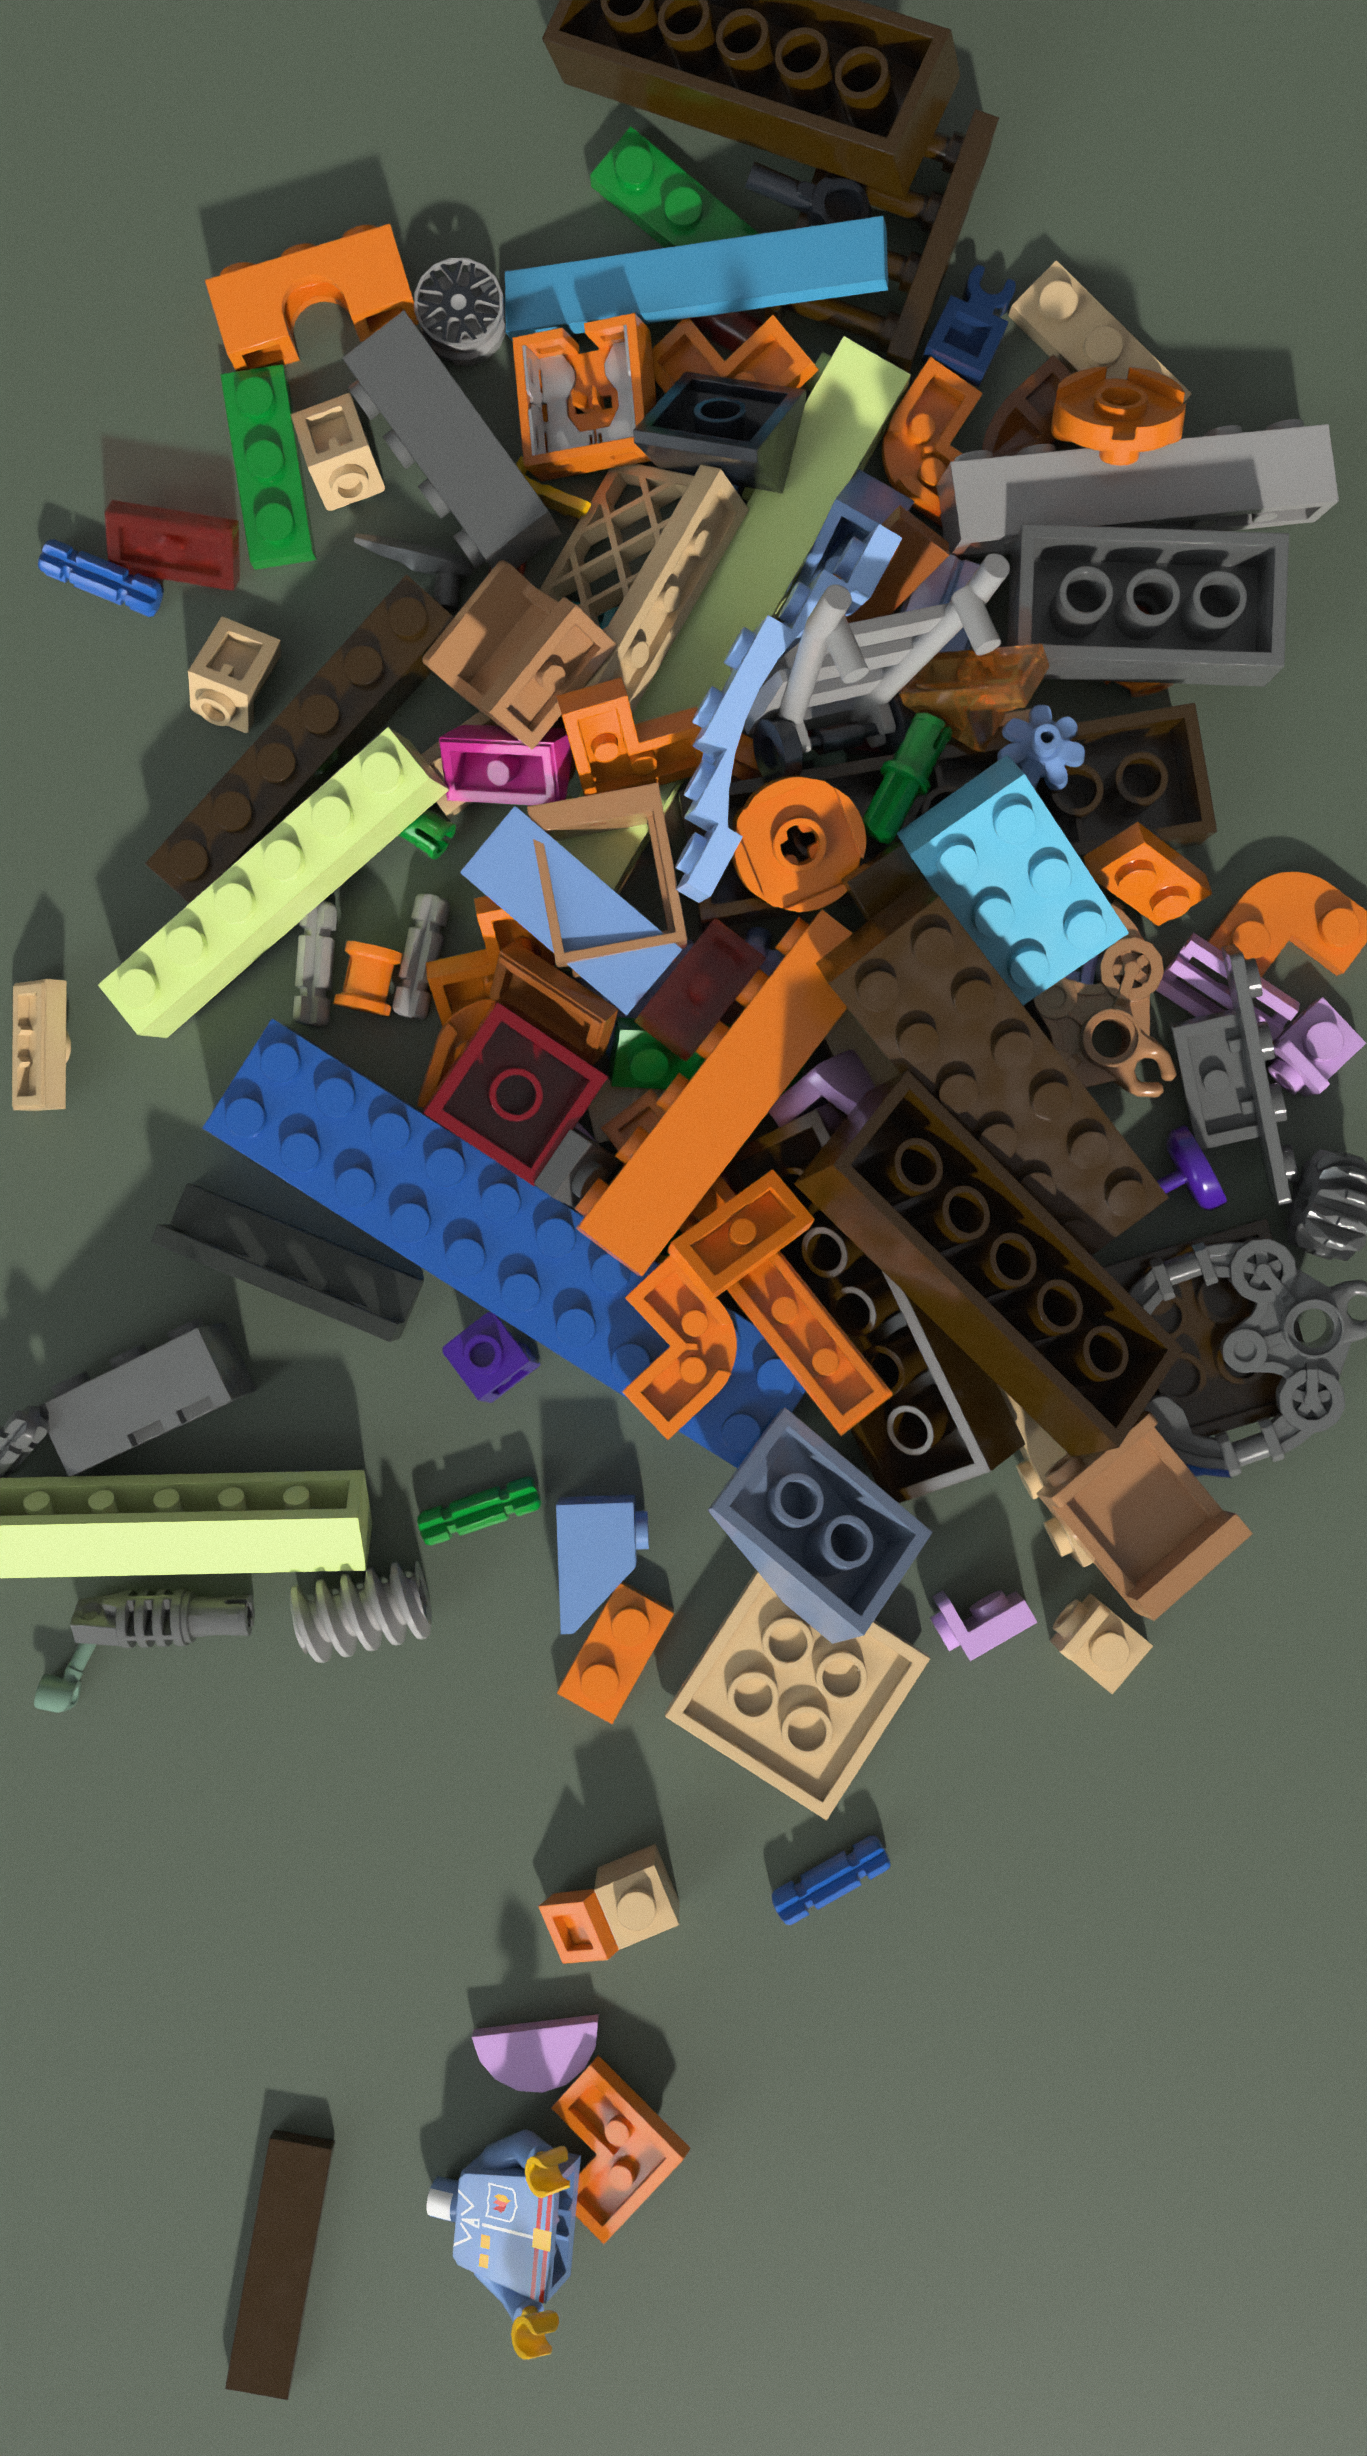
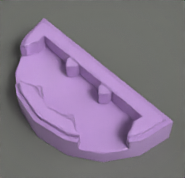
[472,2014,599,2093]

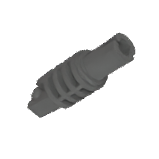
[70,1588,255,1648]

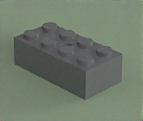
[1006,524,1289,687]

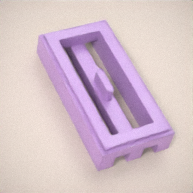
[1156,932,1300,1040]

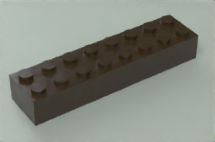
[679,703,1217,931]

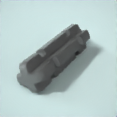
[0,1405,49,1478]

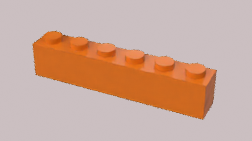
[575,910,853,1276]

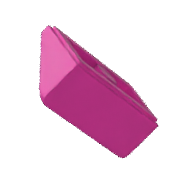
[439,724,572,805]

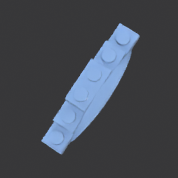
[675,524,902,903]

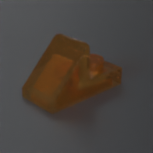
[899,644,1050,752]

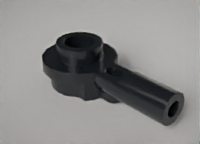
[745,161,872,227]

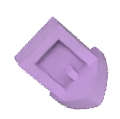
[768,1049,875,1127]

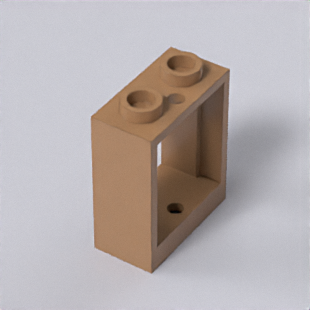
[527,783,687,979]

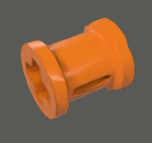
[333,941,403,1017]

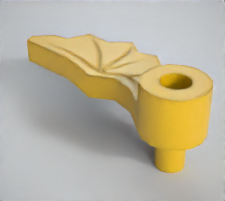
[516,456,591,519]

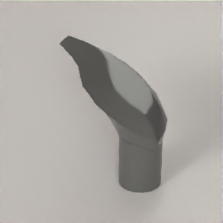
[354,533,474,609]

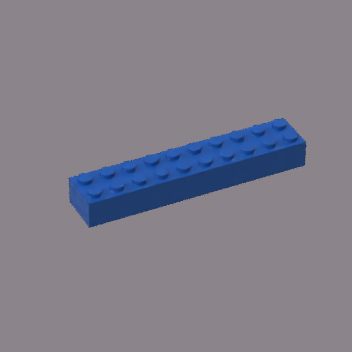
[203,1019,806,1468]

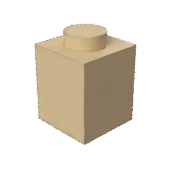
[594,1844,680,1950]

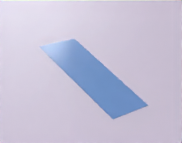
[460,806,682,1016]

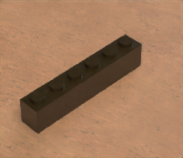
[145,574,454,904]

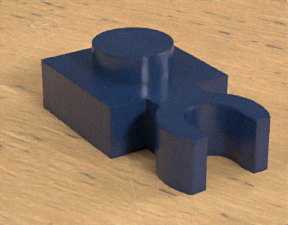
[921,265,1016,387]

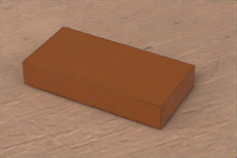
[833,505,950,623]
[489,940,619,1066]

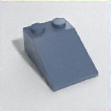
[708,1407,933,1644]

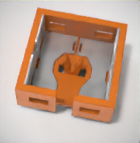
[512,313,657,481]

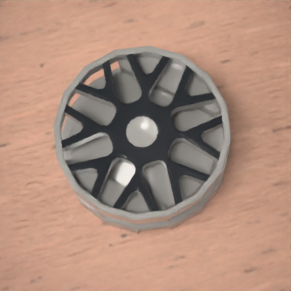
[414,258,506,366]

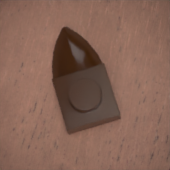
[982,354,1071,458]

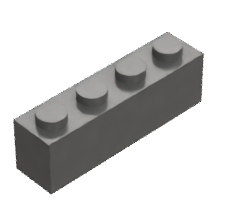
[342,310,562,569]

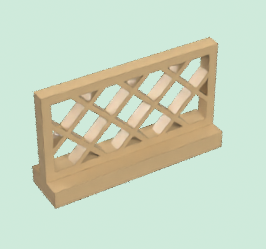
[539,464,749,714]

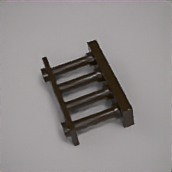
[762,109,999,374]

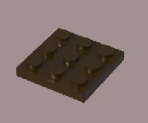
[1102,1218,1304,1436]

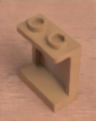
[423,560,617,750]
[1036,1411,1253,1621]

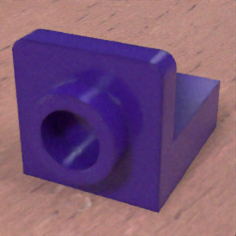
[442,1312,541,1403]

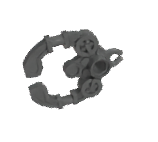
[1128,1237,1367,1477]

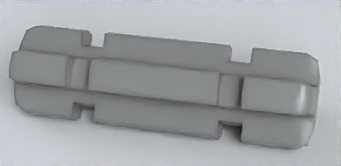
[392,894,450,1019]
[293,901,337,1026]

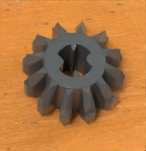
[1284,1149,1367,1261]

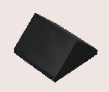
[633,371,806,493]

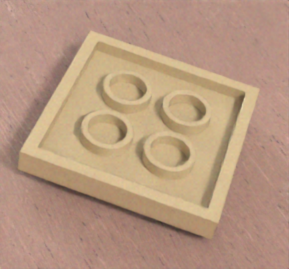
[665,1570,930,1820]

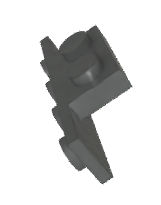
[1169,944,1299,1205]

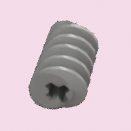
[290,1560,432,1663]

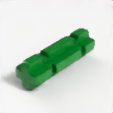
[417,1476,541,1546]

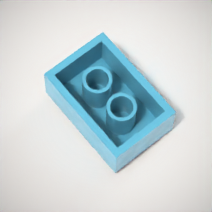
[897,754,1129,1005]

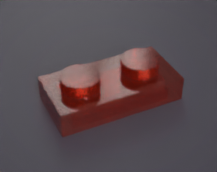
[105,500,240,591]
[634,918,766,1062]

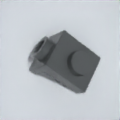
[534,1127,620,1208]

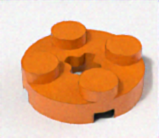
[1051,367,1186,466]
[732,775,866,912]

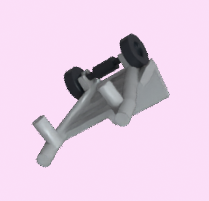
[730,554,1010,782]

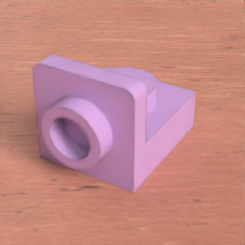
[1268,997,1366,1097]
[930,1590,1038,1661]

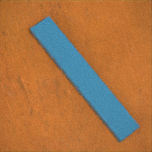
[505,216,888,343]

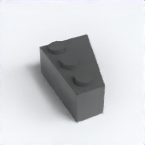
[38,1317,257,1477]

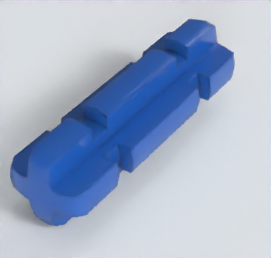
[38,539,164,617]
[771,1836,891,1925]

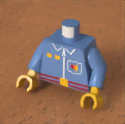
[427,2129,581,2360]

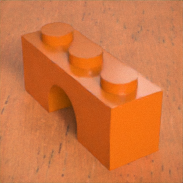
[205,224,419,372]

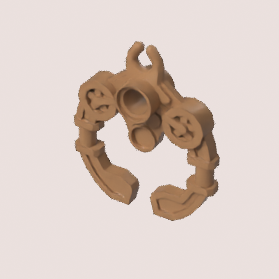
[1031,899,1177,1098]

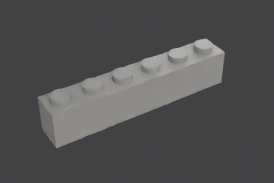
[937,419,1339,559]

